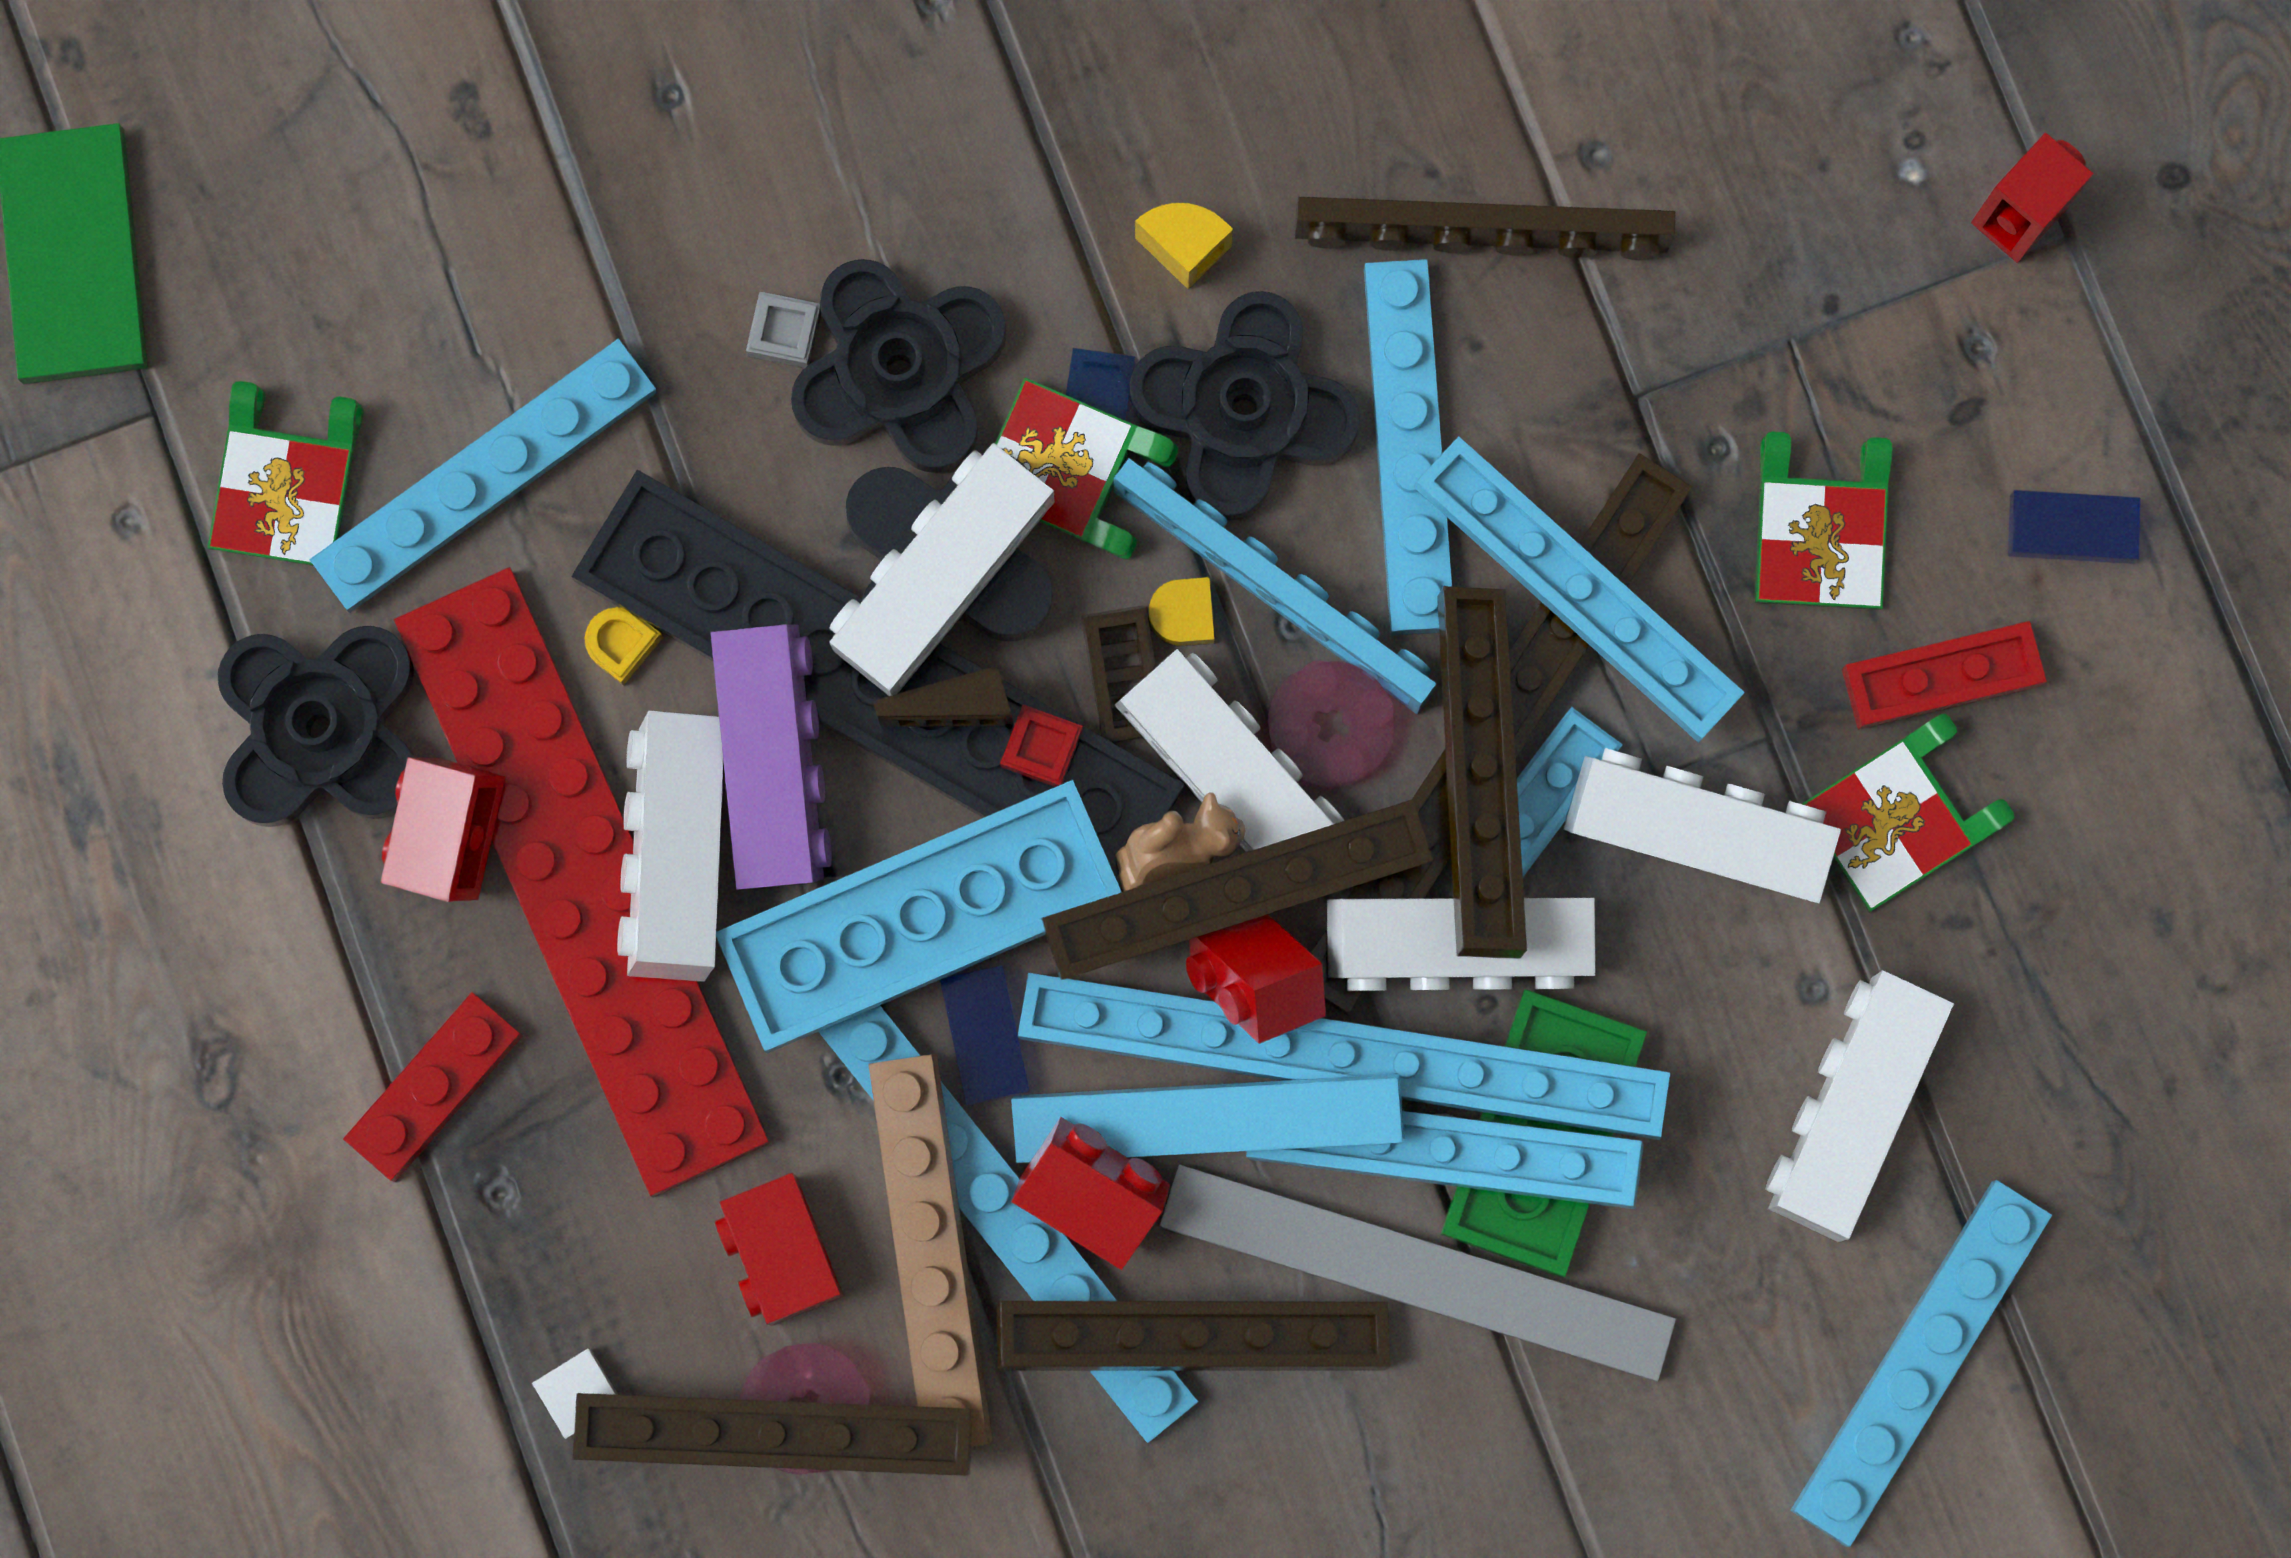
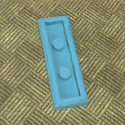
[1517,707,1623,877]

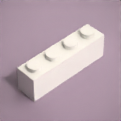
[829,443,1055,696]
[1115,649,1344,852]
[617,711,723,982]
[1564,748,1841,903]
[1327,898,1595,991]
[1765,970,1954,1242]

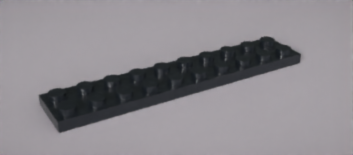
[571,469,1184,892]

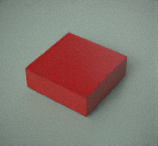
[1000,704,1083,787]

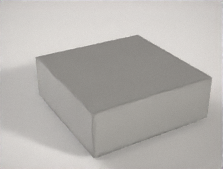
[746,291,822,368]

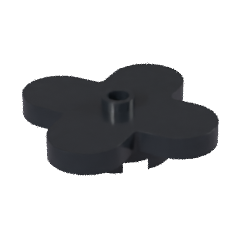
[791,259,1006,473]
[1130,291,1360,520]
[845,453,1052,641]
[218,626,415,827]

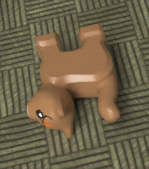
[1115,792,1246,892]

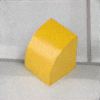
[1135,203,1233,289]

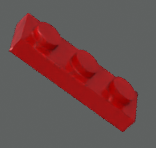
[1842,621,2047,730]
[343,992,523,1182]

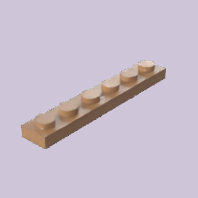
[868,1054,993,1447]

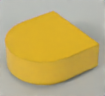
[1149,577,1214,646]
[585,607,663,686]

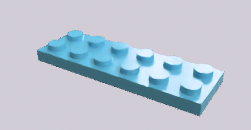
[716,780,1121,1054]

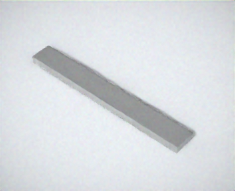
[1160,1165,1676,1382]

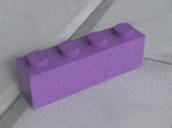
[711,625,832,890]

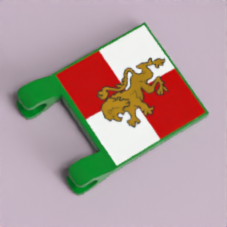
[995,378,1179,560]
[207,381,364,566]
[1755,431,1892,610]
[1802,713,2015,913]

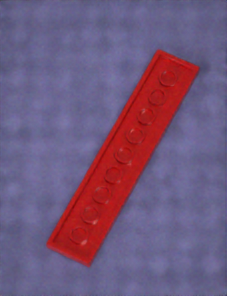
[394,567,770,1197]

